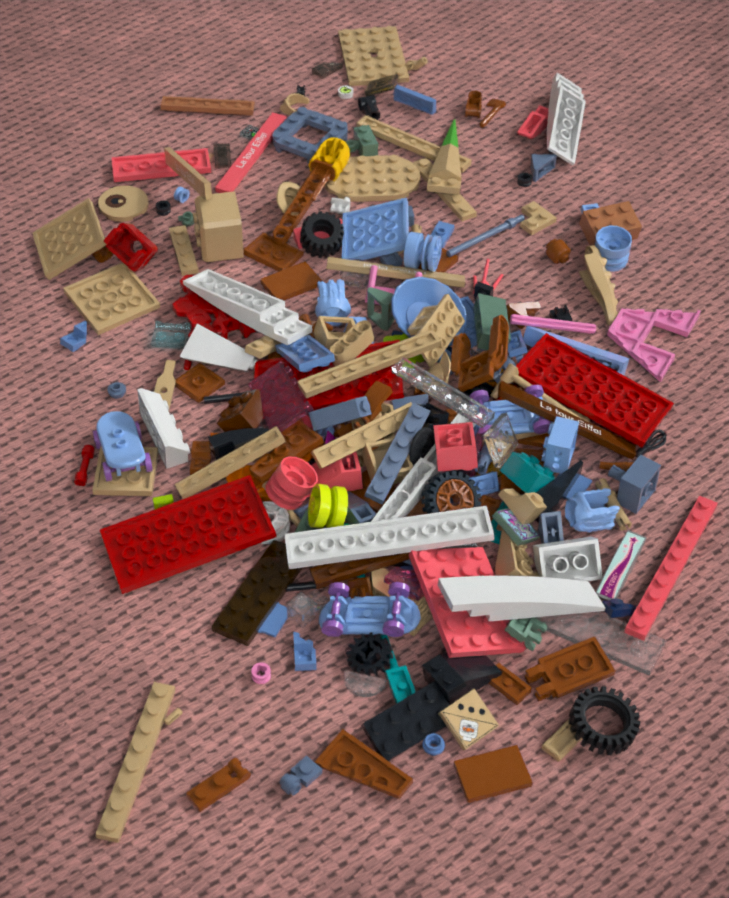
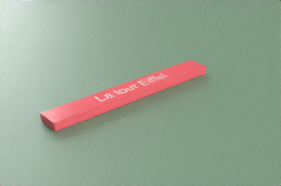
[215,113,287,193]

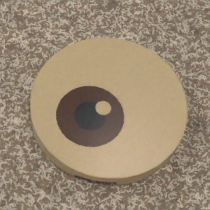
[98,186,149,222]

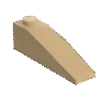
[495,529,540,577]

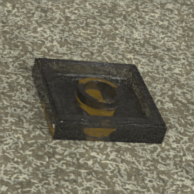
[364,74,399,96]

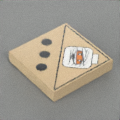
[438,689,499,751]

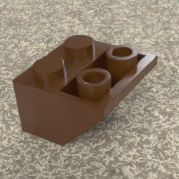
[216,389,263,432]

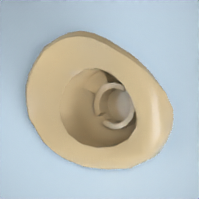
[276,182,301,216]
[426,351,451,398]

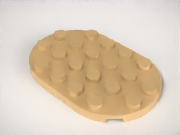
[324,155,420,202]

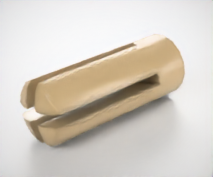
[164,708,183,726]

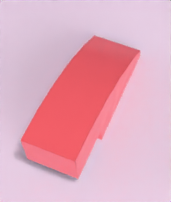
[517,105,549,139]

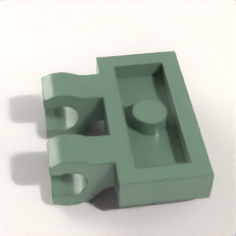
[505,617,548,651]

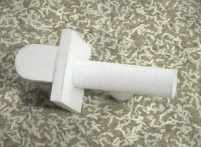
[330,197,350,214]

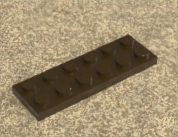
[211,540,303,646]

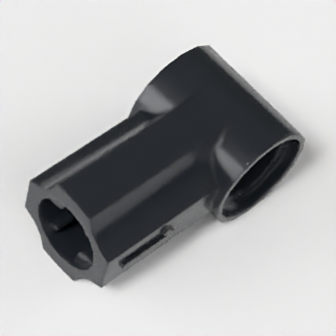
[358,95,381,120]

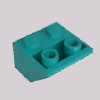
[500,452,555,493]

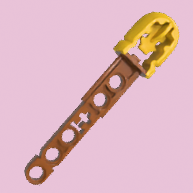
[273,137,350,245]

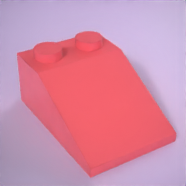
[433,422,478,472]

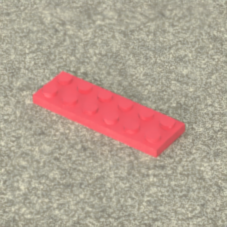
[111,148,211,182]

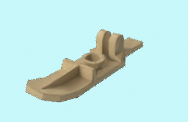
[154,360,176,412]

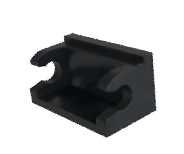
[417,403,449,430]

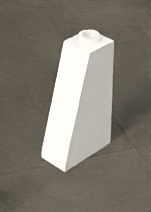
[180,324,258,372]

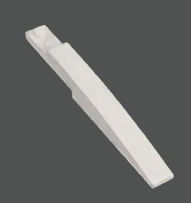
[371,408,479,522]

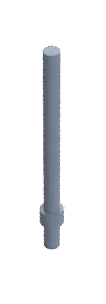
[446,215,525,257]

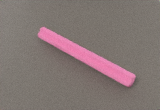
[510,314,596,334]

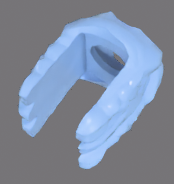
[315,279,351,327]
[565,488,620,533]

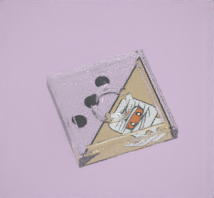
[483,413,518,468]

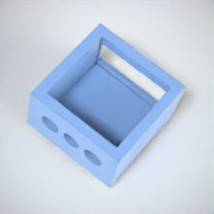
[541,416,579,474]

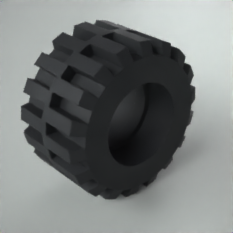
[300,211,344,258]

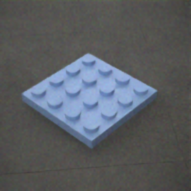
[342,198,409,261]

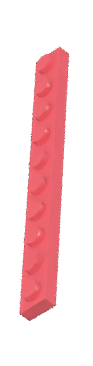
[624,496,718,641]

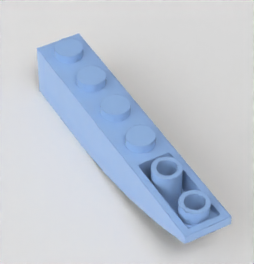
[523,326,630,375]

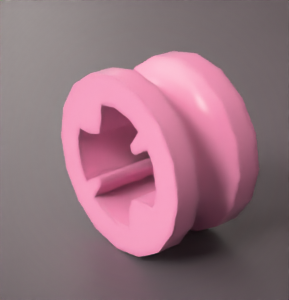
[251,663,271,684]

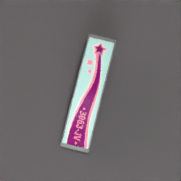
[596,530,647,601]

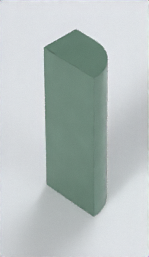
[473,293,511,350]

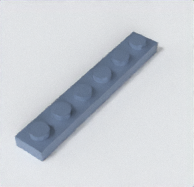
[364,403,430,504]

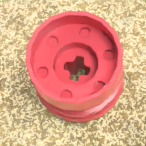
[266,456,318,510]

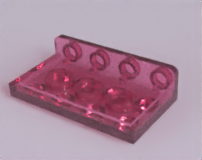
[247,361,314,432]

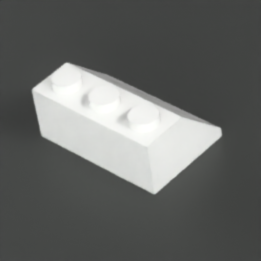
[533,537,603,582]

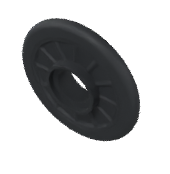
[409,427,435,467]

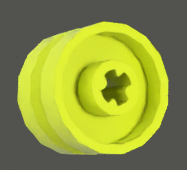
[308,484,348,528]

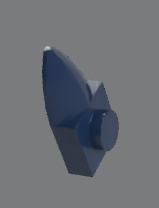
[602,598,637,618]

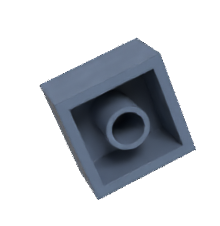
[608,455,661,514]

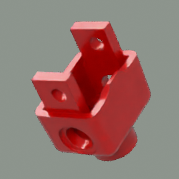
[103,223,158,272]

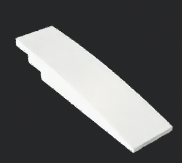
[547,73,586,165]
[183,269,312,345]
[438,576,605,622]

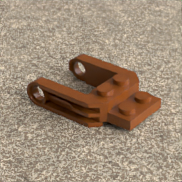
[450,315,509,392]

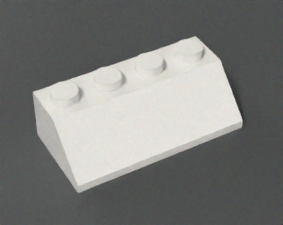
[137,388,190,469]

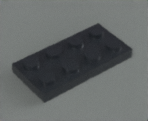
[361,681,450,761]

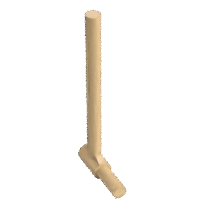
[491,363,582,419]

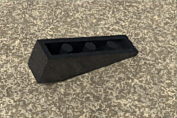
[535,460,583,523]

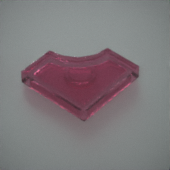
[384,566,424,601]

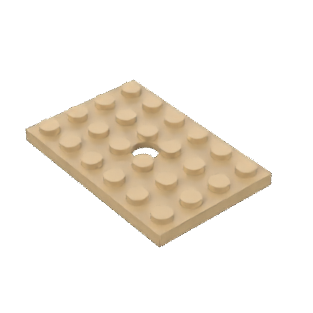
[338,26,409,86]

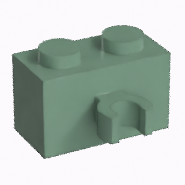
[346,125,378,156]

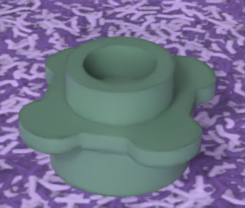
[178,211,195,226]

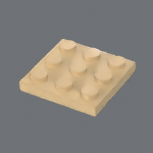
[93,446,159,496]

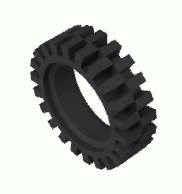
[568,686,641,756]

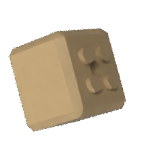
[193,191,244,262]

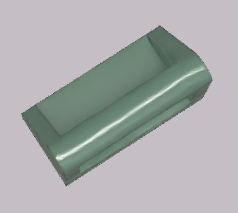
[367,287,395,331]

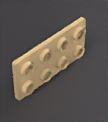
[407,294,465,367]

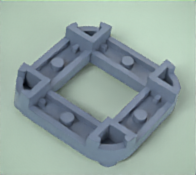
[273,107,348,164]

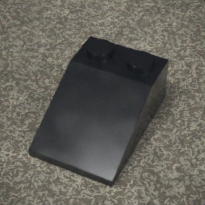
[422,652,502,705]

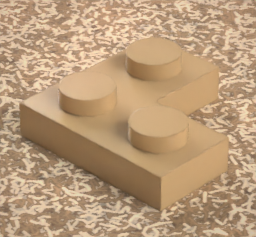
[520,201,556,235]

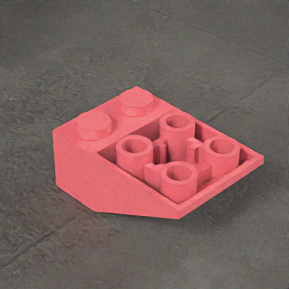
[307,451,363,497]

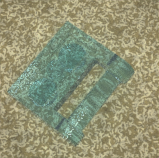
[151,321,191,350]

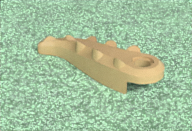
[579,245,619,325]

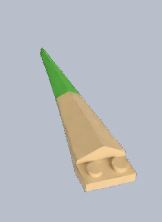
[427,119,461,195]

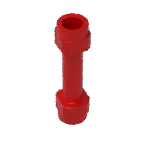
[74,444,95,486]

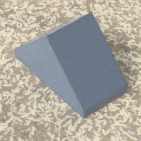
[530,154,557,182]
[538,511,564,544]

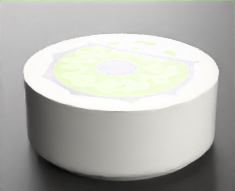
[338,86,353,99]

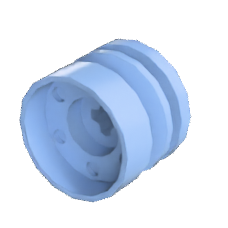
[595,226,632,272]
[404,232,442,272]

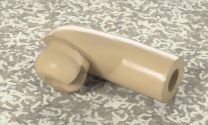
[405,57,428,71]

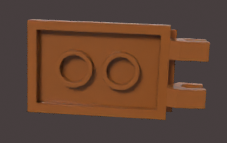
[525,636,616,702]

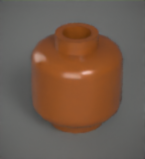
[545,239,571,264]

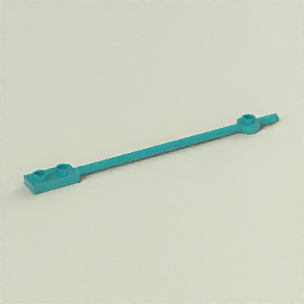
[343,522,416,703]

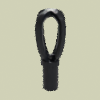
[635,429,667,458]

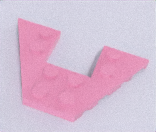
[607,309,701,382]

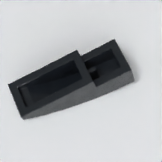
[208,428,269,460]

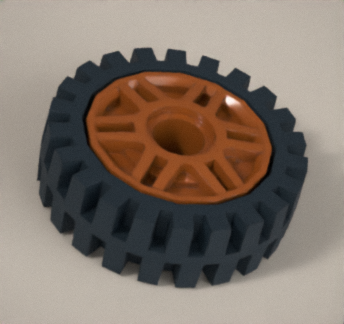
[421,471,481,514]

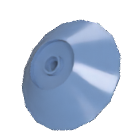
[391,277,467,347]

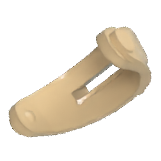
[280,93,310,115]

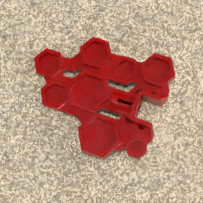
[172,274,257,340]

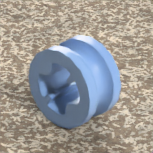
[174,186,189,203]

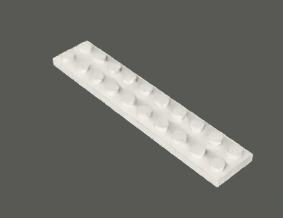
[284,506,494,569]

